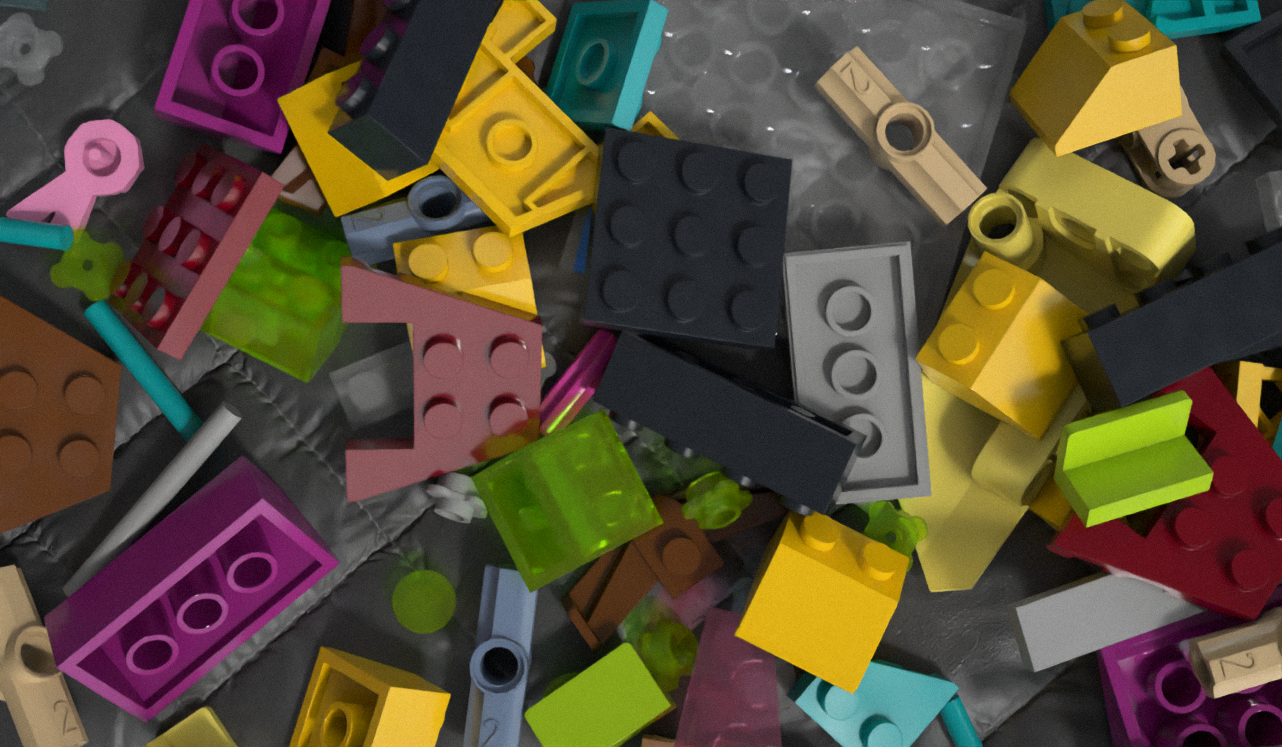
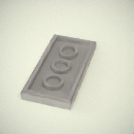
[782,241,932,504]

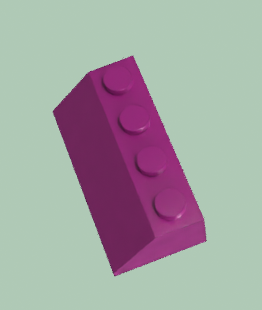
[153,0,331,154]
[44,455,340,723]

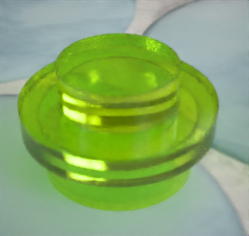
[392,570,456,634]

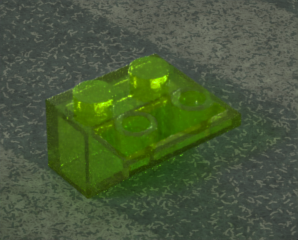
[199,208,378,383]
[471,410,664,593]

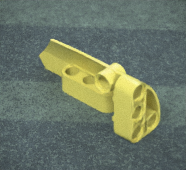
[898,138,1197,592]

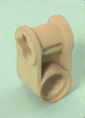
[1115,86,1216,200]

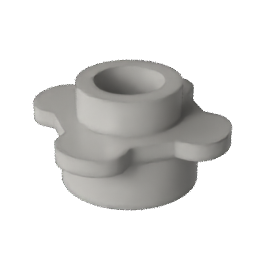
[426,472,488,523]

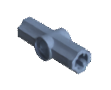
[341,175,496,266]
[463,564,541,747]

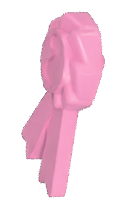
[6,119,144,254]

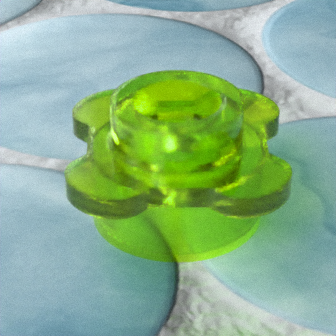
[50,229,125,301]
[681,471,753,529]
[861,500,928,572]
[638,619,701,691]

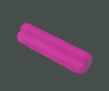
[539,329,618,440]

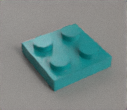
[545,0,669,131]

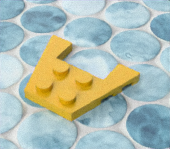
[430,0,680,238]

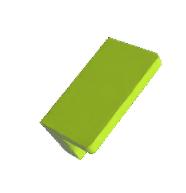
[1054,390,1214,528]
[524,643,677,747]

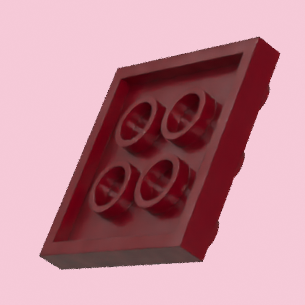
[108,143,285,361]

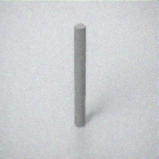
[63,401,243,597]

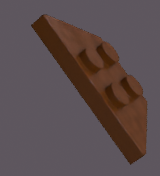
[0,295,122,534]

